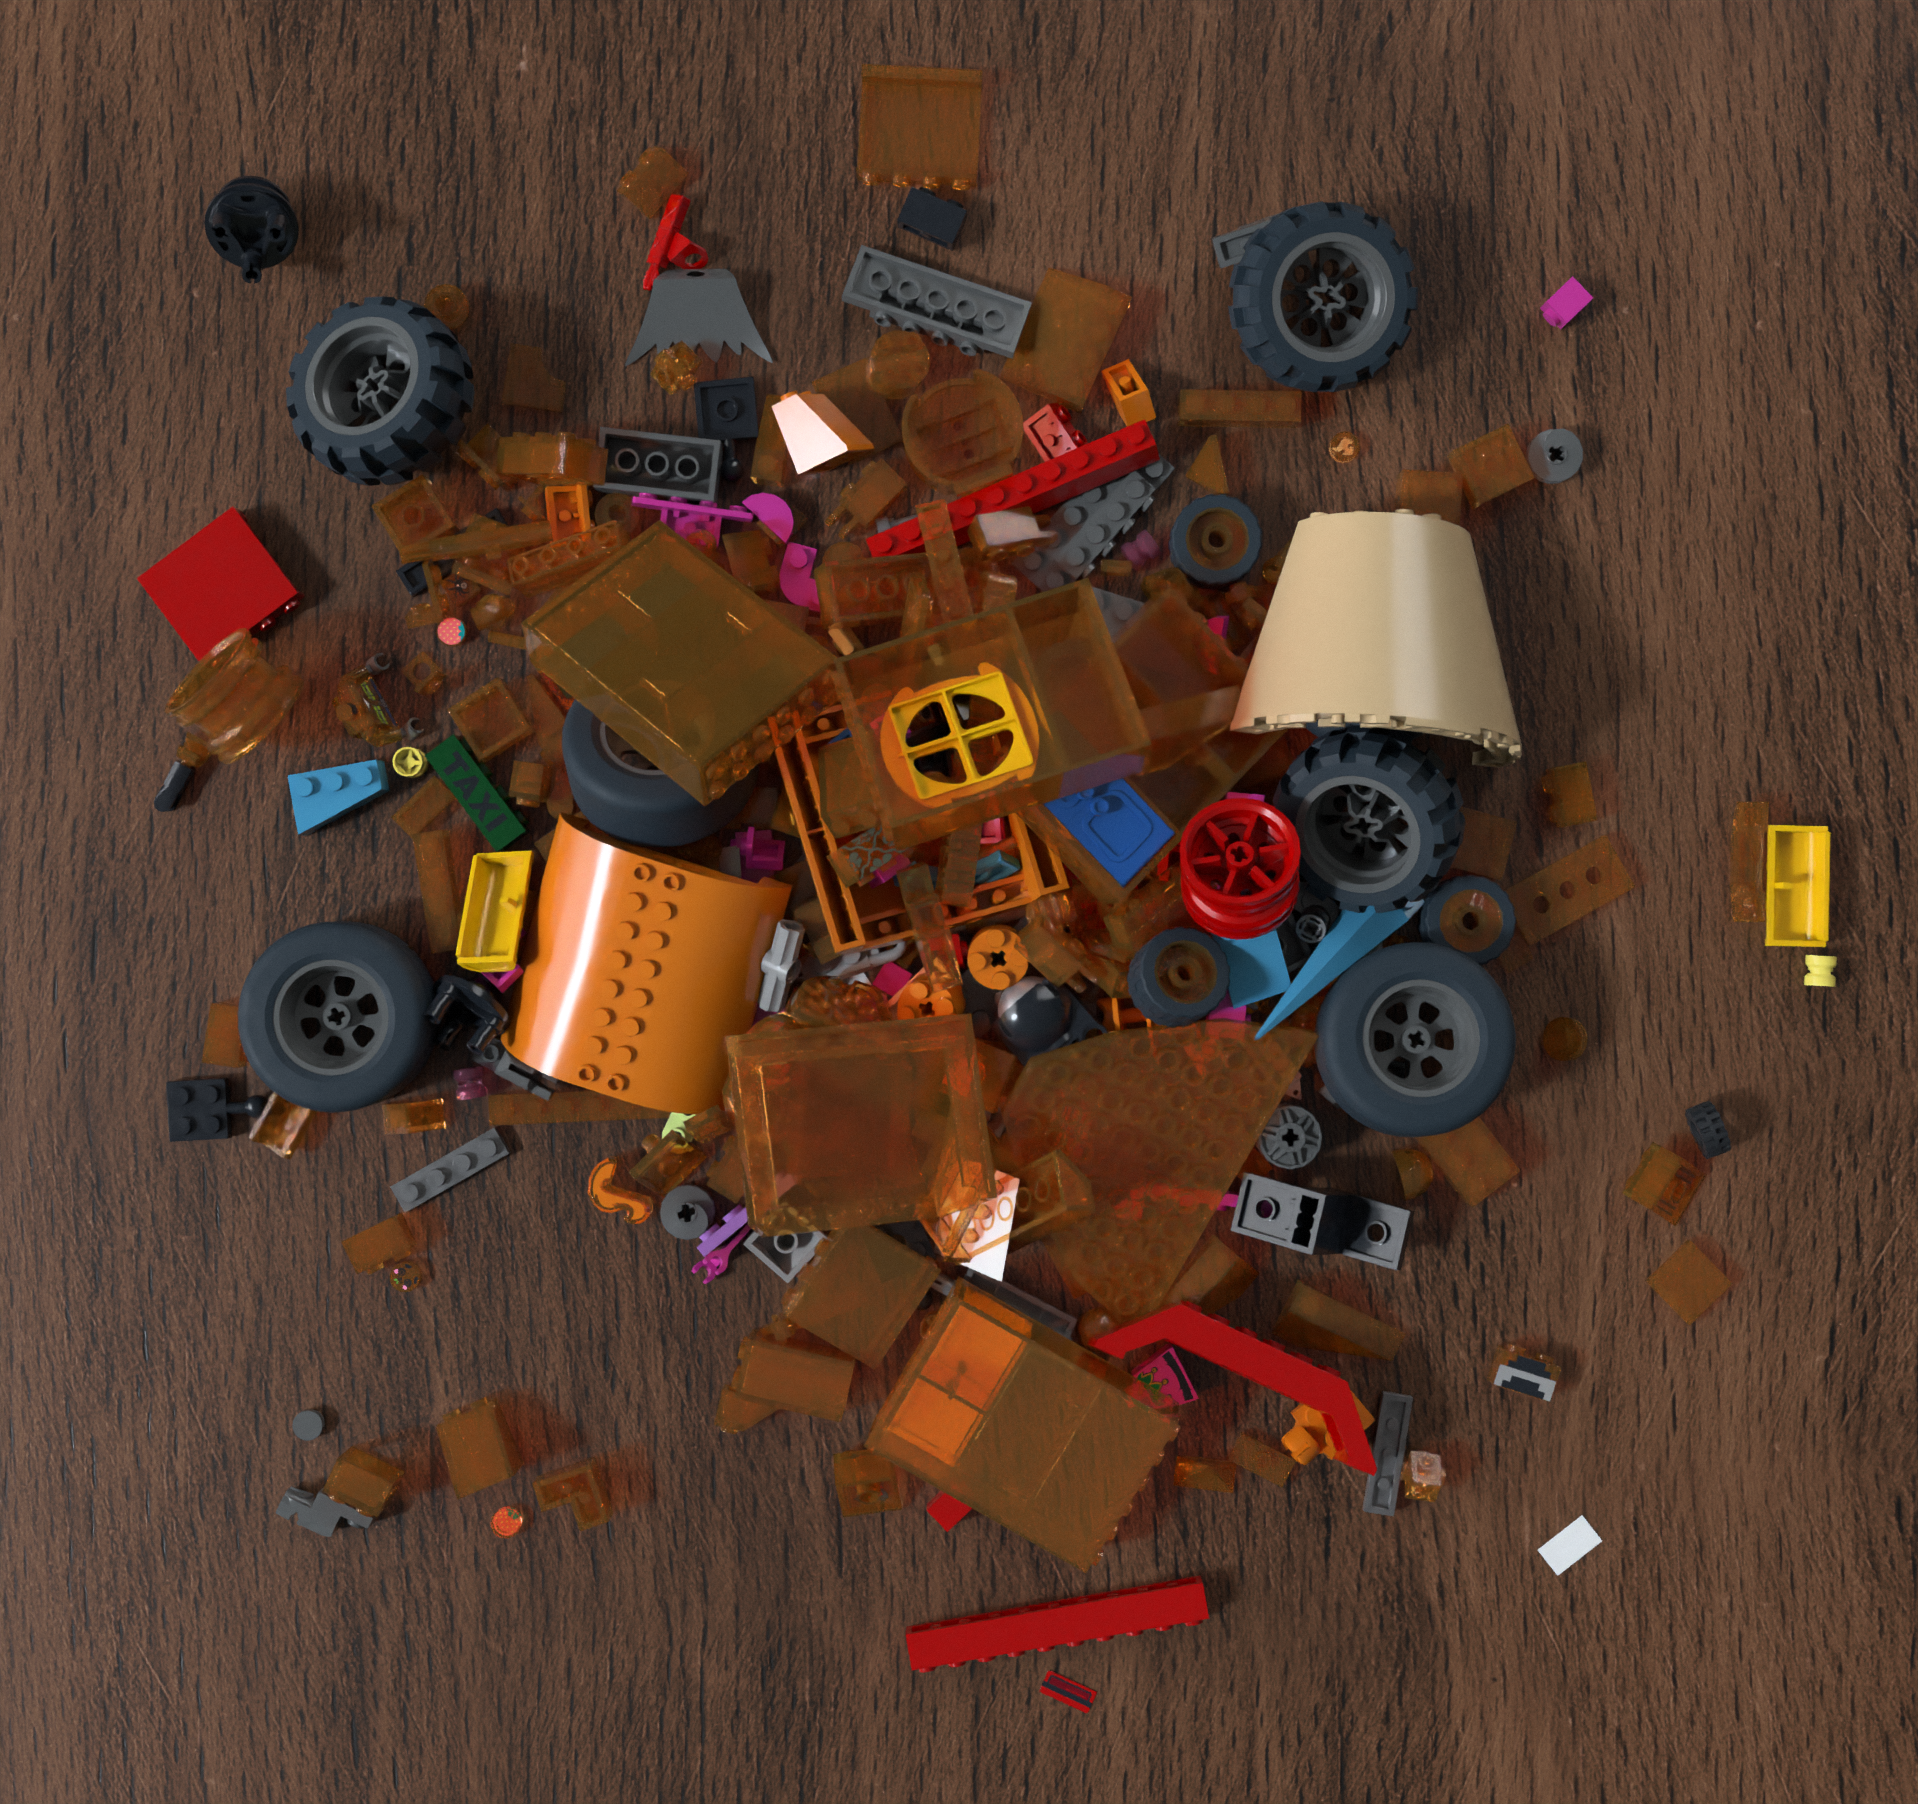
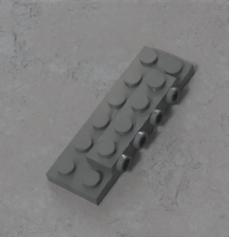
[842,245,1032,359]
[1011,454,1175,604]

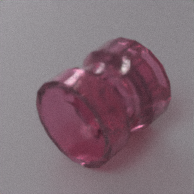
[1120,529,1161,571]
[453,1066,487,1100]

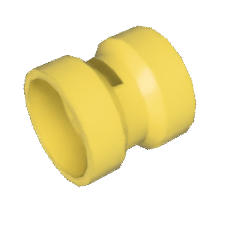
[392,747,429,778]
[1804,955,1837,987]

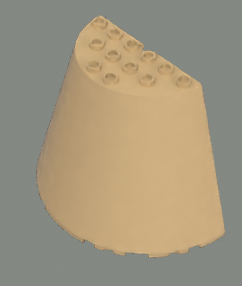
[1230,509,1522,768]

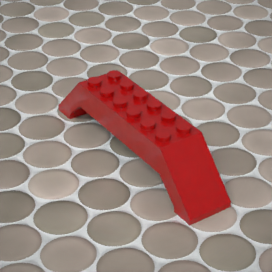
[1087,1300,1377,1476]

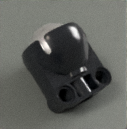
[991,972,1110,1091]

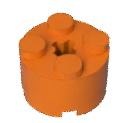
[967,925,1029,990]
[897,970,966,1040]

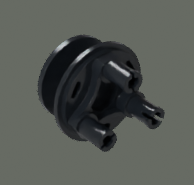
[204,176,299,283]

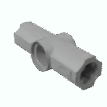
[757,919,805,1013]

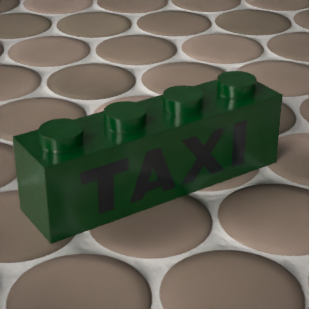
[425,734,531,852]

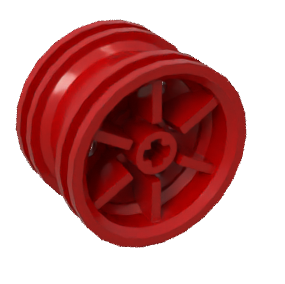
[1179,798,1301,940]

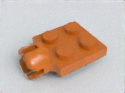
[1281,1377,1375,1465]

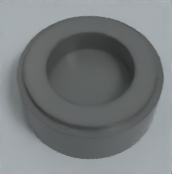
[292,1409,325,1441]

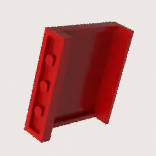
[137,506,305,668]

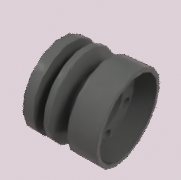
[1253,1102,1322,1169]

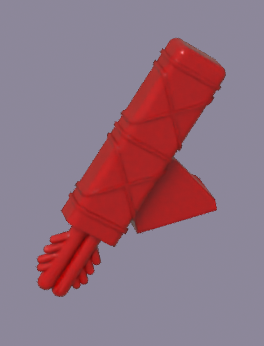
[643,194,708,291]

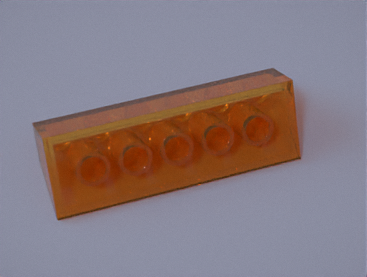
[946,1150,1096,1266]

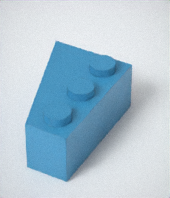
[288,759,390,836]

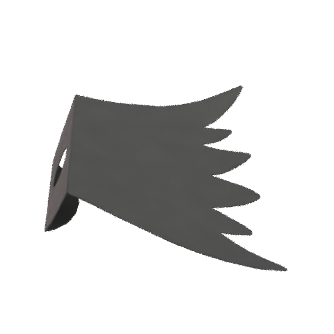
[625,269,773,366]

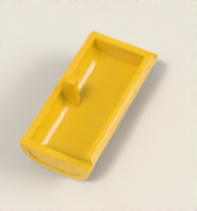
[1765,825,1831,947]
[455,850,535,972]

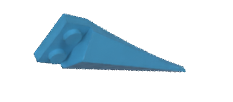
[1255,899,1424,1040]

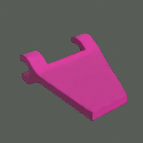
[691,1208,768,1284]

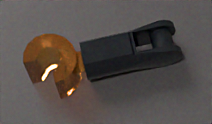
[154,732,214,812]

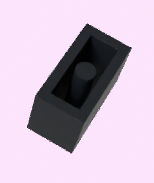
[897,187,967,251]

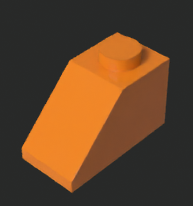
[1101,359,1156,426]

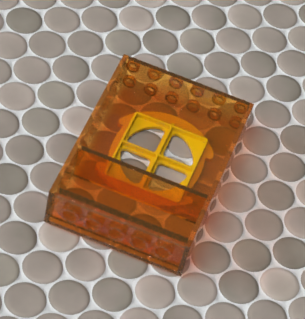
[831,578,1152,851]

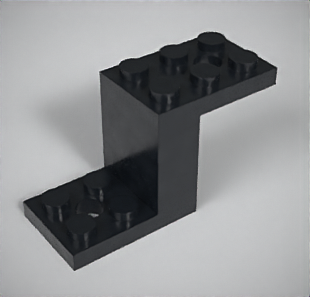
[1231,1172,1415,1270]

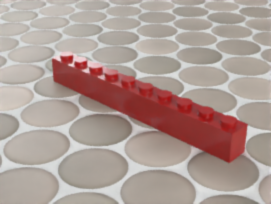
[866,419,1160,578]
[905,1575,1209,1673]

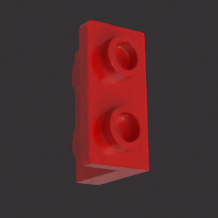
[1020,402,1088,462]

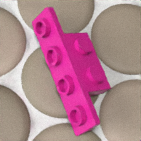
[631,493,754,548]

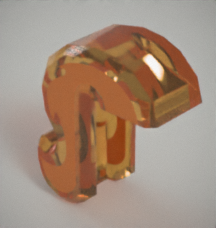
[588,1156,653,1224]

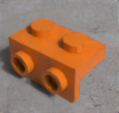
[545,482,596,548]

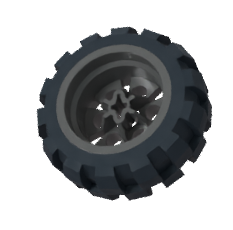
[1228,201,1418,392]
[286,296,475,486]
[1273,725,1466,913]

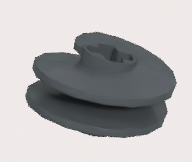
[1525,429,1583,484]
[660,1184,716,1240]

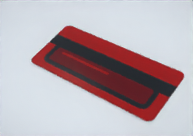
[1039,1670,1097,1713]

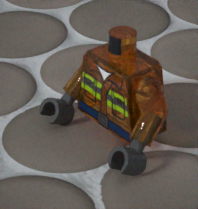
[332,653,424,747]

